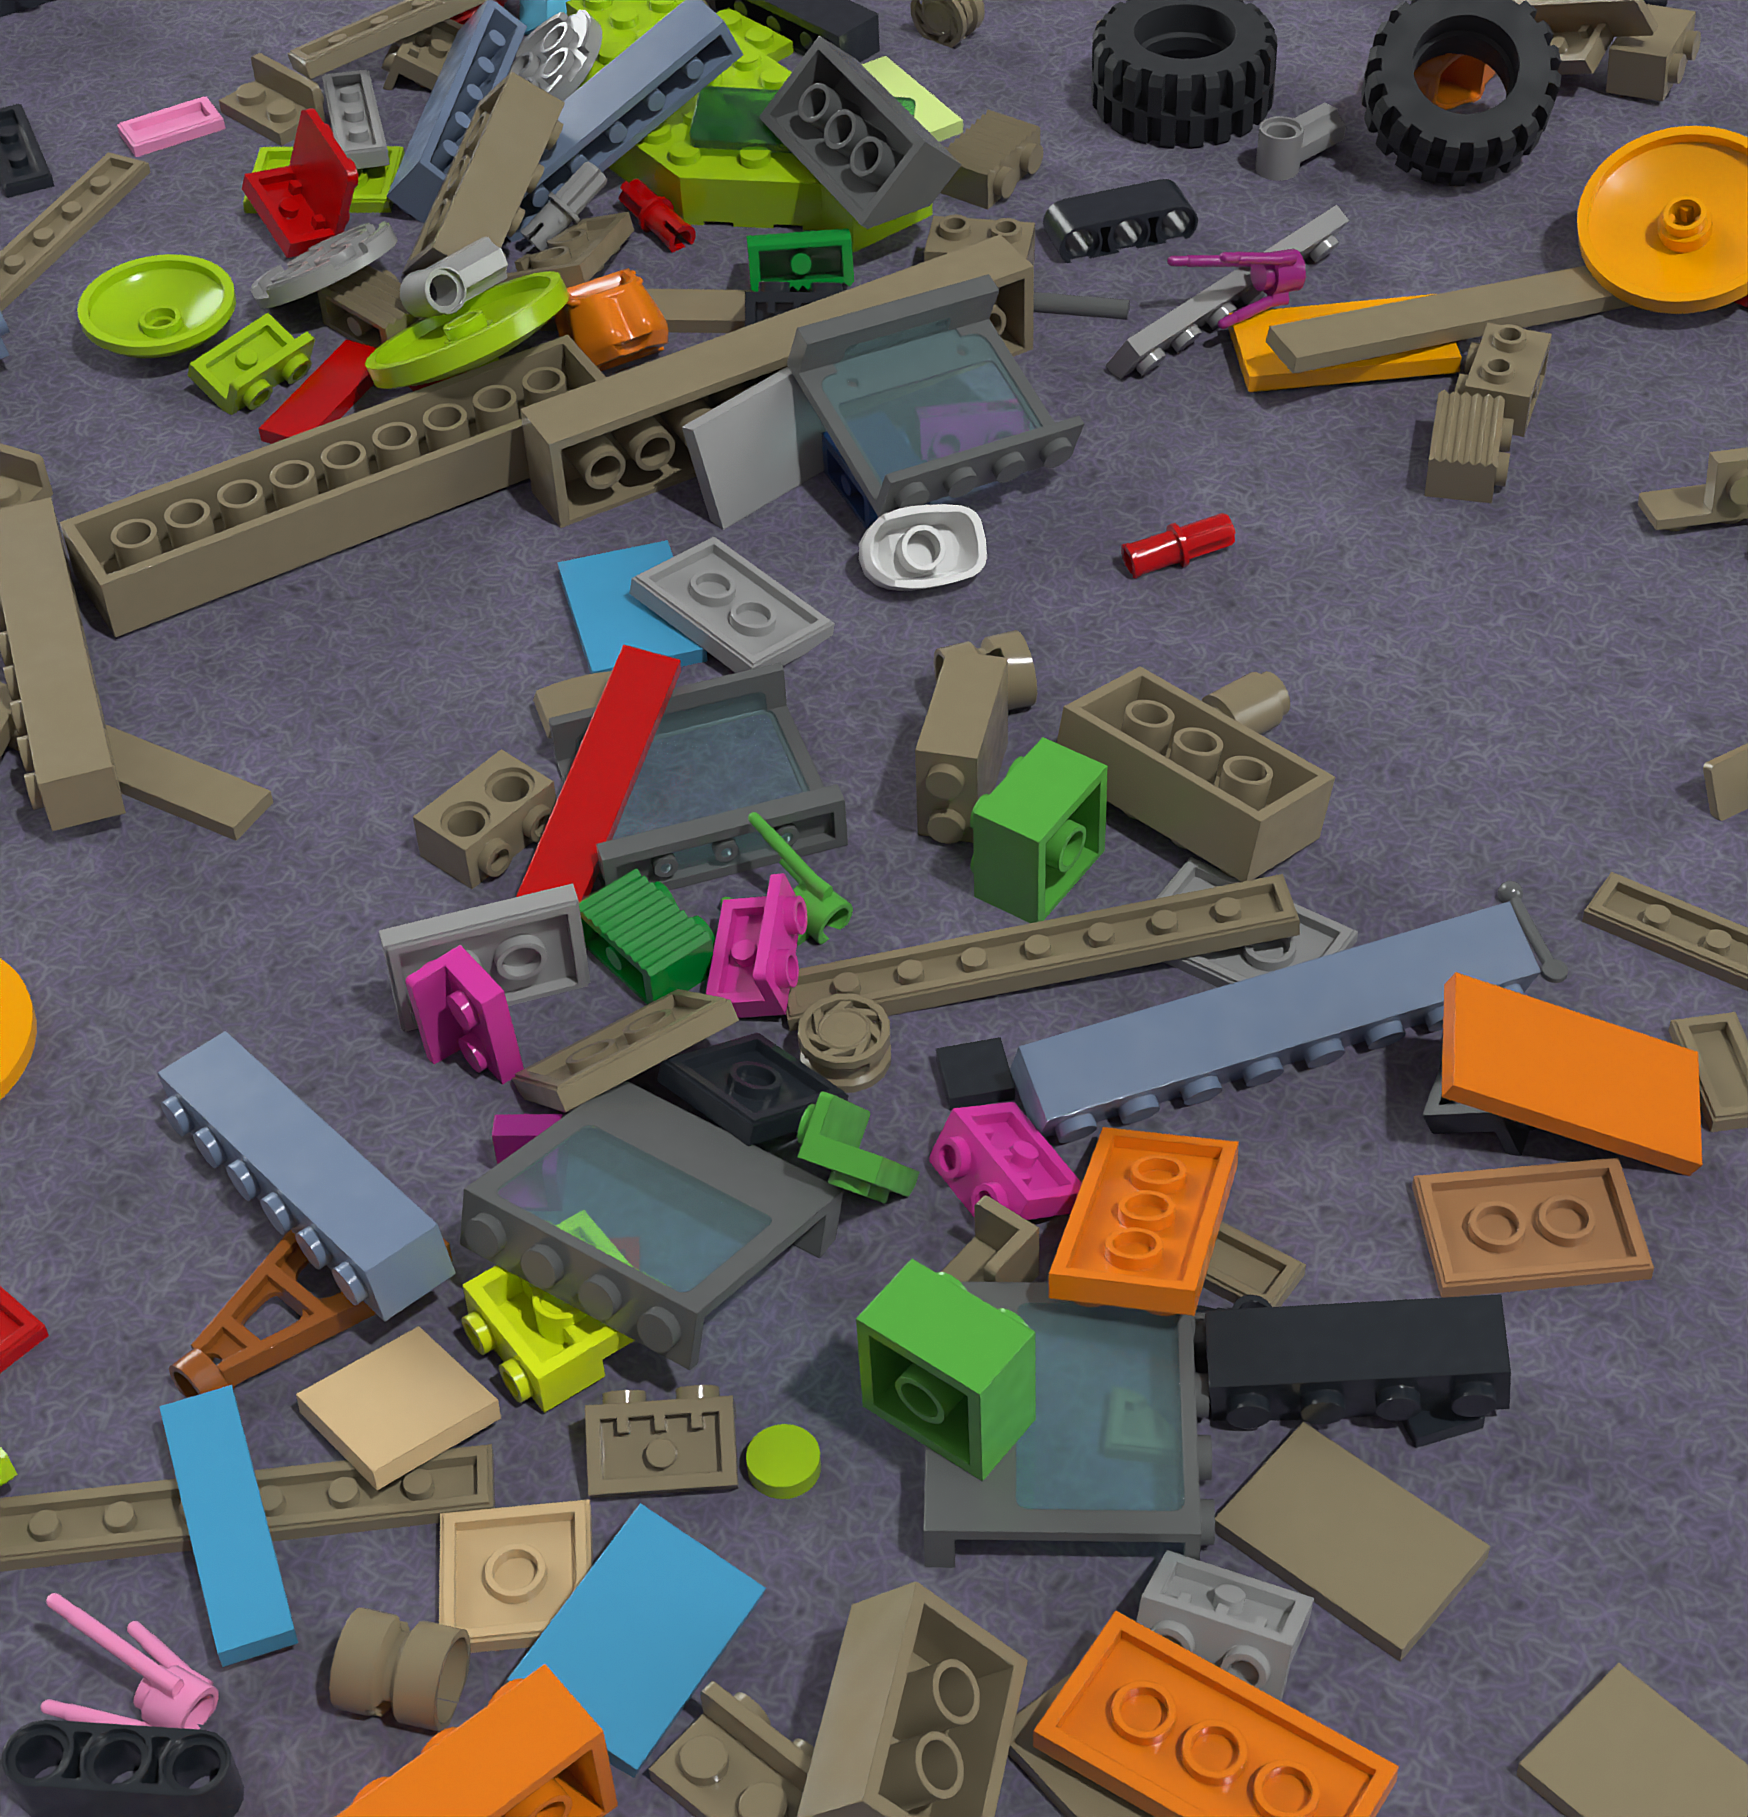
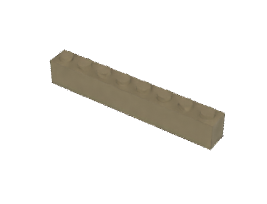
[0,497,126,831]

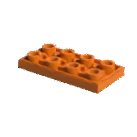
[1442,972,1702,1176]

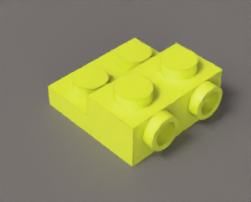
[462,1216,635,1413]

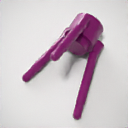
[1167,249,1306,329]

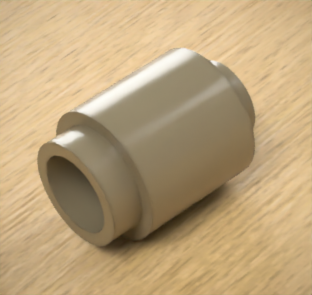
[1201,671,1290,734]

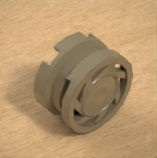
[911,0,985,48]
[798,994,891,1093]

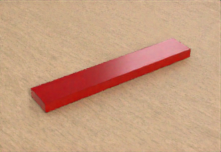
[516,644,681,902]

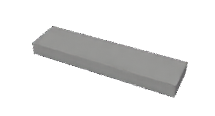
[322,70,390,169]

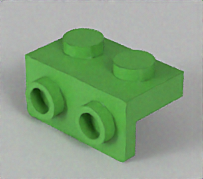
[797,1091,920,1204]

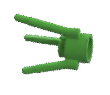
[720,812,853,945]

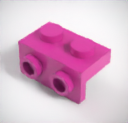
[706,873,807,1018]

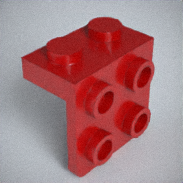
[242,108,359,258]

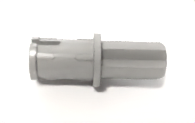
[520,162,607,252]

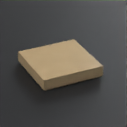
[296,1326,501,1490]
[439,1499,593,1653]

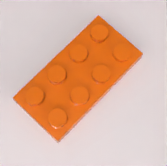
[1049,1127,1238,1316]
[1033,1611,1399,1817]

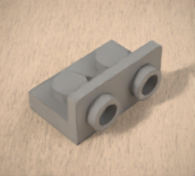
[1136,1550,1314,1701]

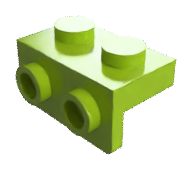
[187,313,315,415]

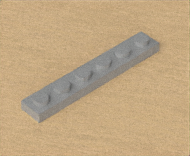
[1105,205,1349,379]

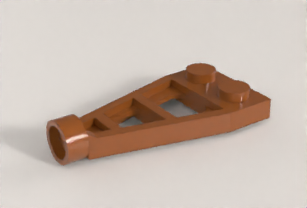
[169,1230,453,1398]

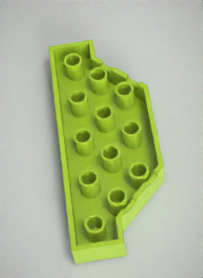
[566,0,933,253]

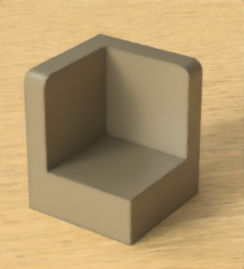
[941,1195,1039,1282]

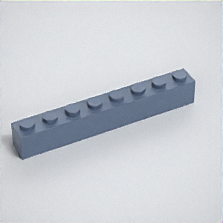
[1010,901,1541,1143]

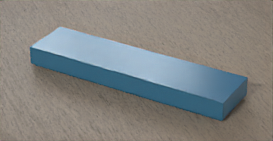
[159,1385,299,1667]

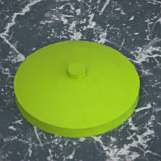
[365,271,570,389]

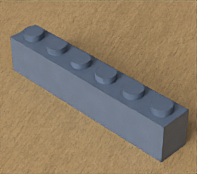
[386,0,527,223]
[506,0,744,242]
[157,1031,456,1321]

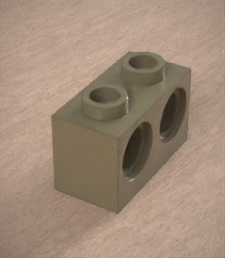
[413,749,556,889]

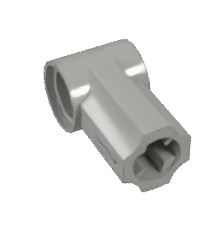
[1255,103,1346,181]
[400,237,509,318]

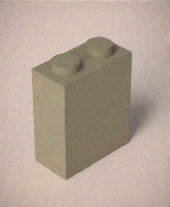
[915,650,1008,844]

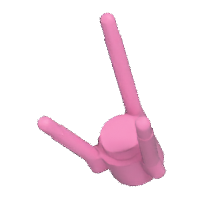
[40,1593,219,1729]

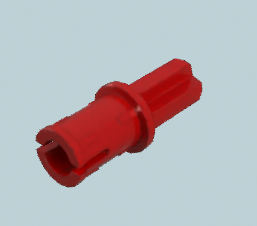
[619,178,696,252]
[1121,513,1236,579]

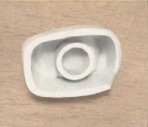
[859,504,987,591]

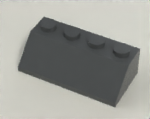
[759,36,962,229]

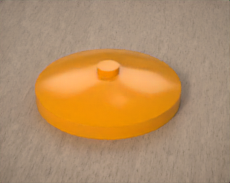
[1577,126,1748,314]

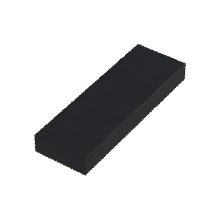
[0,104,55,198]

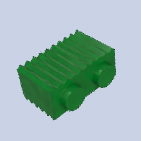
[747,228,854,292]
[579,868,716,1005]

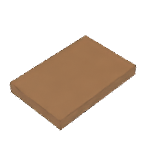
[1412,1158,1654,1298]

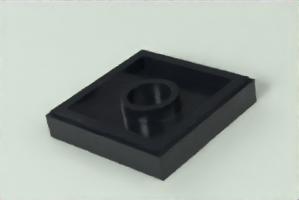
[657,1032,849,1146]

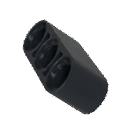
[1043,179,1198,263]
[1,1720,244,1817]

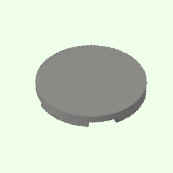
[508,9,602,101]
[251,221,398,309]

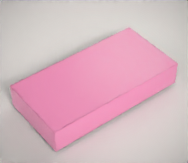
[117,96,226,157]

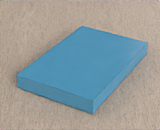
[557,540,708,674]
[506,1503,766,1778]

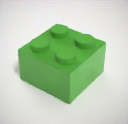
[970,737,1108,923]
[856,1259,1036,1482]

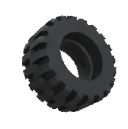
[1091,0,1278,149]
[1361,0,1561,186]

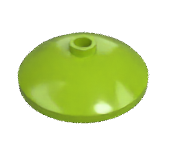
[77,254,236,358]

